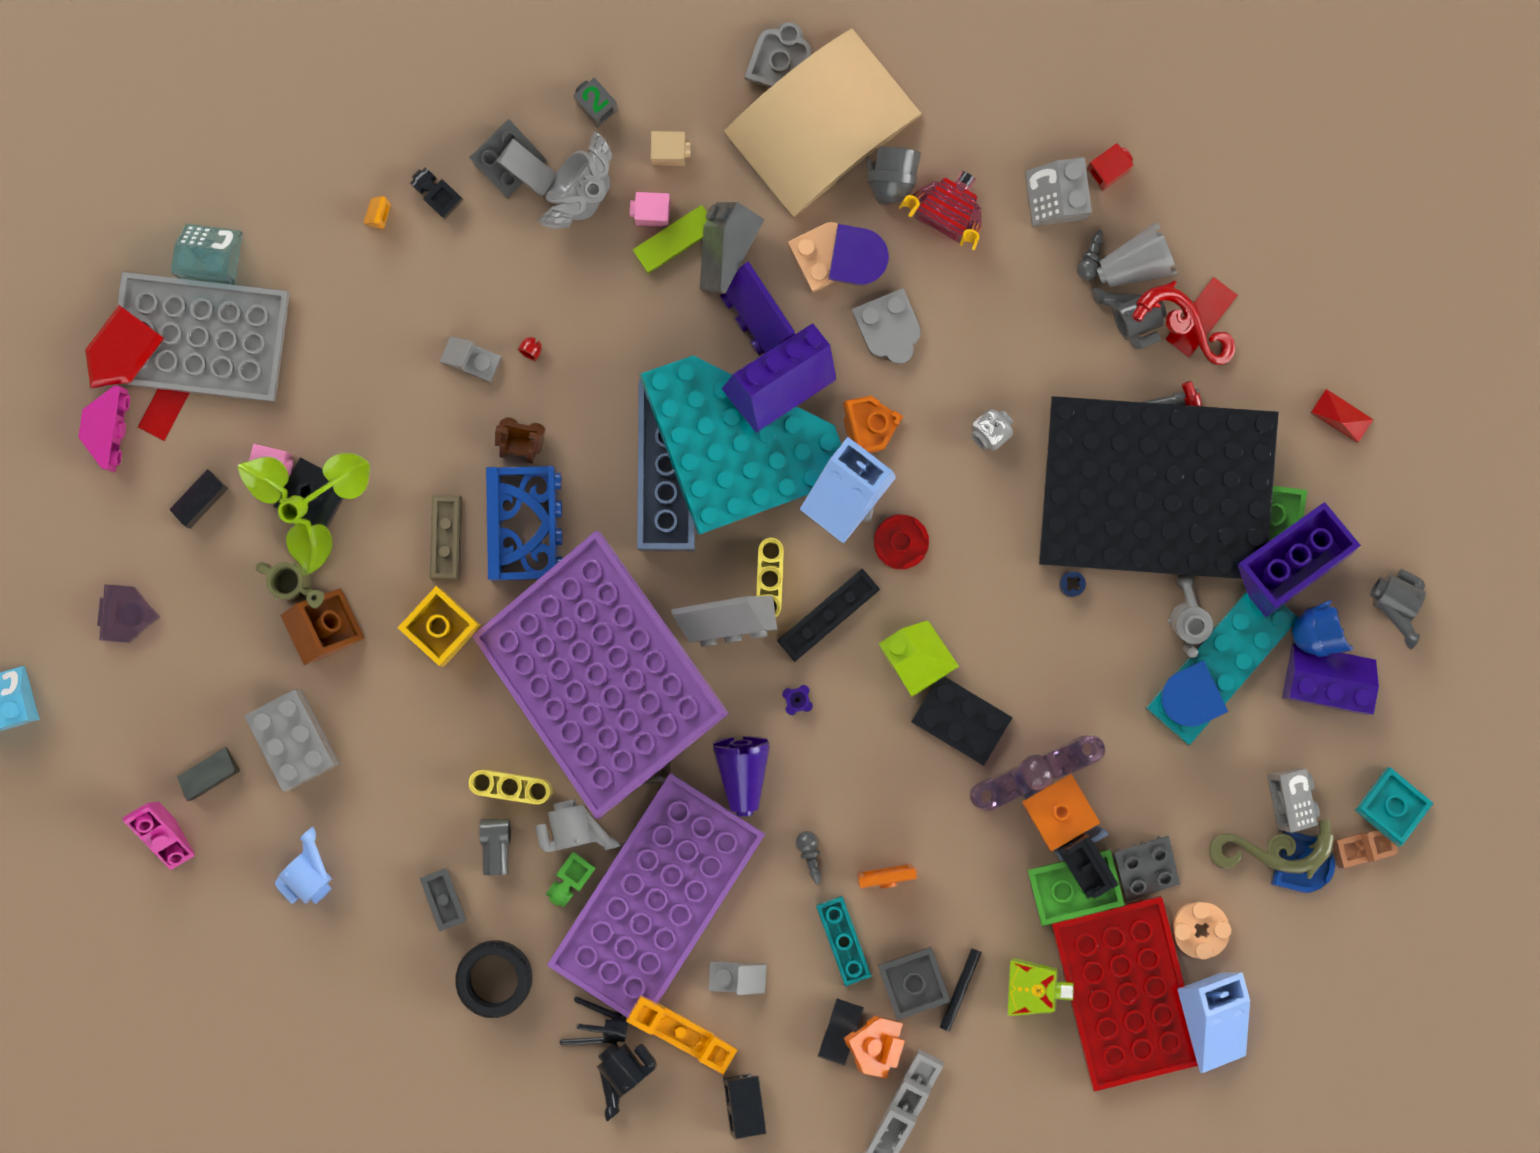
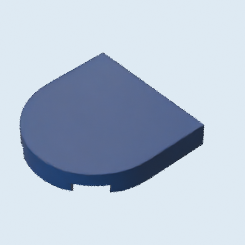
[1160,660,1228,727]
[1271,831,1335,893]

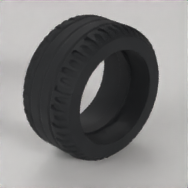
[455,940,533,1018]

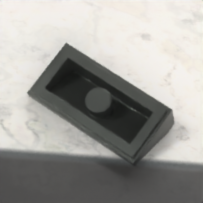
[177,747,240,801]

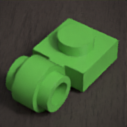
[545,851,596,908]

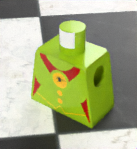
[1008,958,1074,1016]

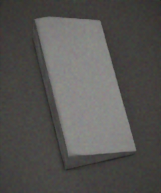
[496,139,557,197]

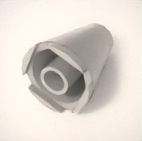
[1097,222,1178,287]

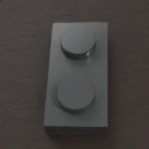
[420,867,467,932]

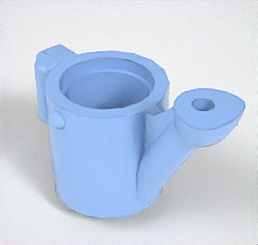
[275,827,332,904]

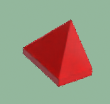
[1310,389,1373,443]

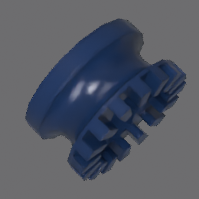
[1059,571,1086,597]

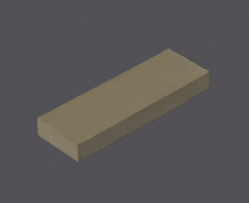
[430,495,461,580]

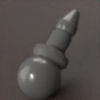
[1077,230,1103,281]
[796,831,821,885]

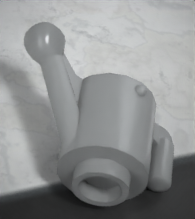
[1168,575,1213,658]
[535,799,621,853]

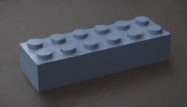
[637,380,695,552]

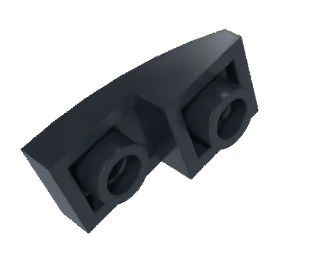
[817,998,864,1066]

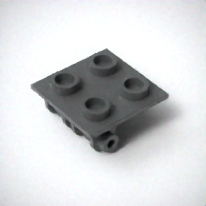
[469,119,546,198]
[1112,836,1180,901]

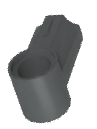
[479,819,511,876]

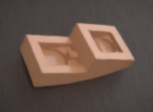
[1333,829,1399,869]

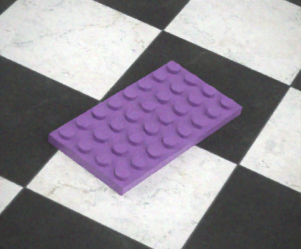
[547,773,765,1018]

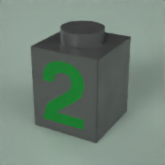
[573,77,618,128]

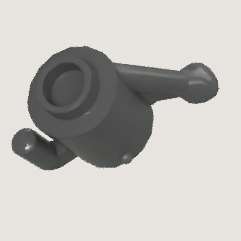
[1091,288,1167,349]
[1370,569,1426,650]

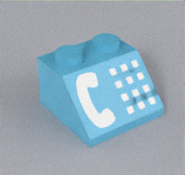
[0,666,40,731]

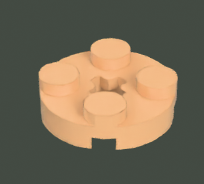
[1172,902,1231,960]

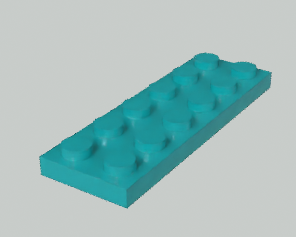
[1146,591,1299,745]

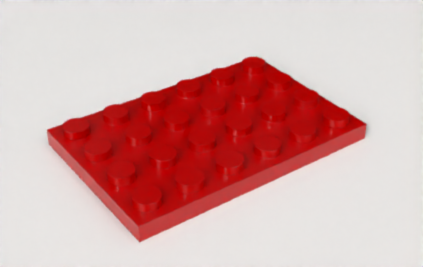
[1051,896,1198,1092]

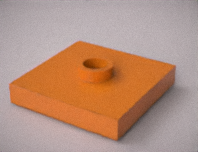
[1022,774,1100,852]
[857,864,917,888]

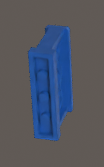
[486,466,563,581]

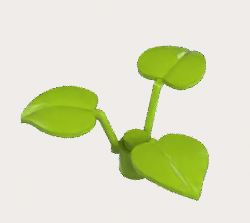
[237,453,370,574]

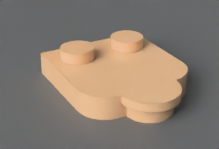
[788,222,838,293]

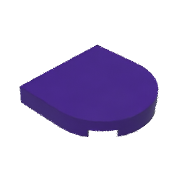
[828,224,889,285]

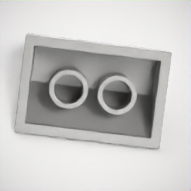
[671,596,777,647]

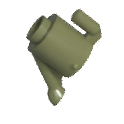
[256,562,324,608]

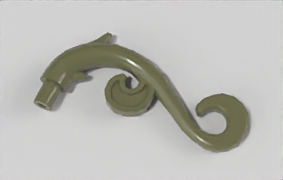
[1209,820,1334,879]

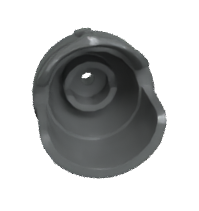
[867,146,921,205]

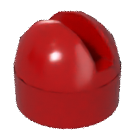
[517,337,542,361]

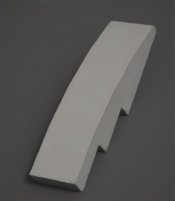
[865,1049,944,1153]

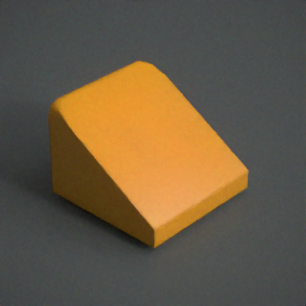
[364,196,391,230]

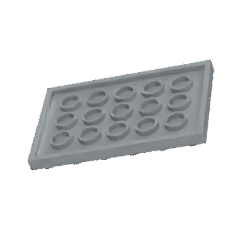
[117,272,290,403]

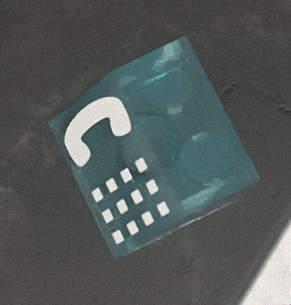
[171,224,242,285]

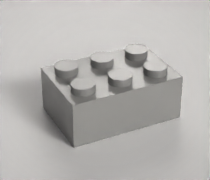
[244,689,340,792]

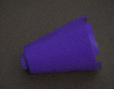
[713,736,770,817]

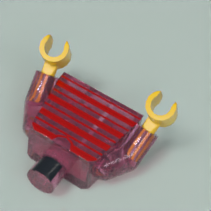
[899,171,982,250]

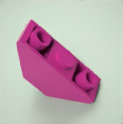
[78,385,130,472]
[123,801,195,870]

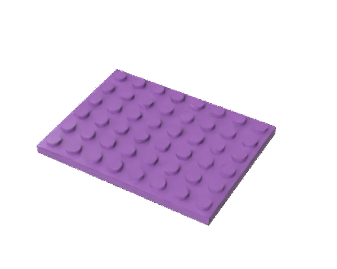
[472,531,729,818]

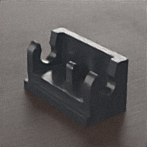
[1057,833,1119,899]
[723,1074,766,1139]

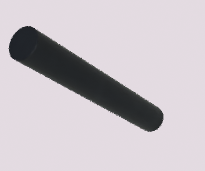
[940,948,982,1032]

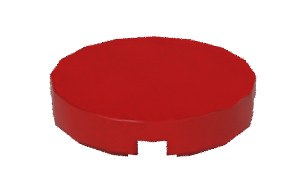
[874,514,929,570]

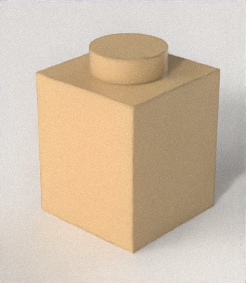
[651,131,691,166]

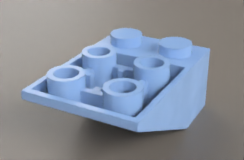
[800,437,896,544]
[1177,972,1250,1073]

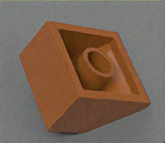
[280,588,364,666]

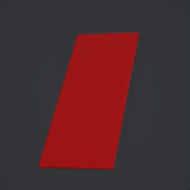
[1165,277,1238,358]
[138,389,190,441]

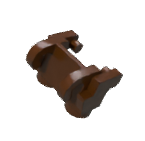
[495,417,545,464]

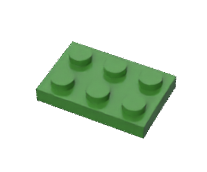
[1027,849,1124,926]

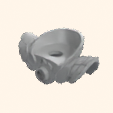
[537,131,612,229]

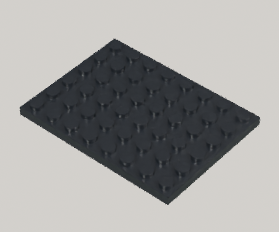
[1039,396,1279,579]

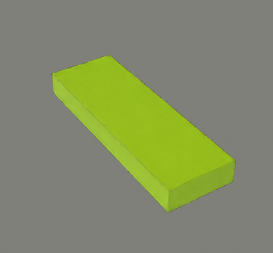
[633,205,707,274]

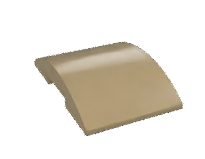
[724,29,922,218]

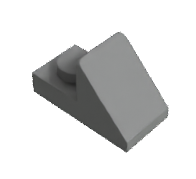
[440,336,502,383]
[708,961,767,995]

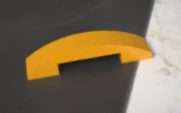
[626,996,738,1074]

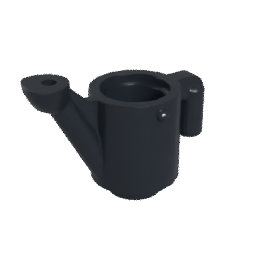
[597,1042,657,1122]

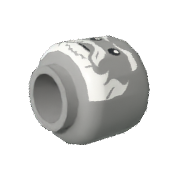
[971,409,1013,450]

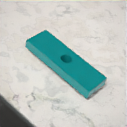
[816,896,872,986]

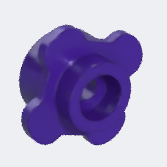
[782,685,813,715]

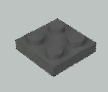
[878,946,951,1020]

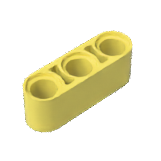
[756,538,784,618]
[469,770,553,804]

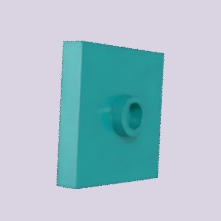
[1355,767,1434,847]

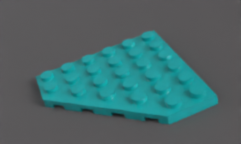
[639,355,842,535]

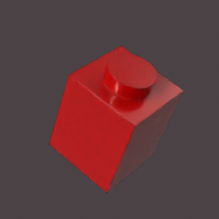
[1087,143,1134,191]

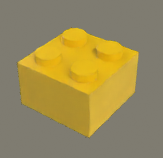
[398,586,482,667]

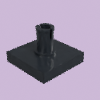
[274,457,344,529]

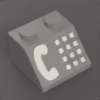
[1025,157,1092,227]
[1267,768,1320,832]

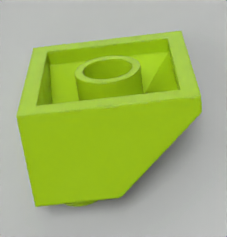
[879,620,959,697]

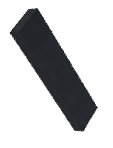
[777,568,880,662]

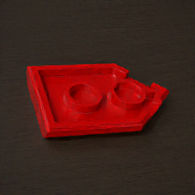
[85,305,164,389]

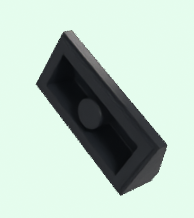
[169,469,228,529]

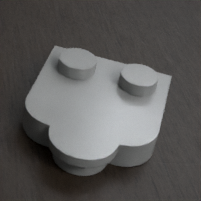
[745,22,811,88]
[852,288,921,364]

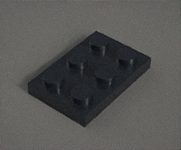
[911,676,1013,766]

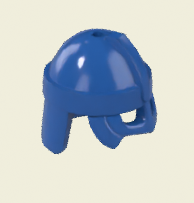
[1292,600,1354,657]

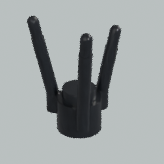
[559,997,628,1045]

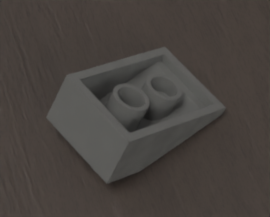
[700,202,765,294]

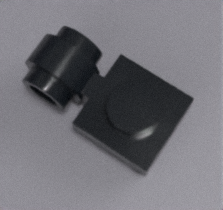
[410,167,463,220]

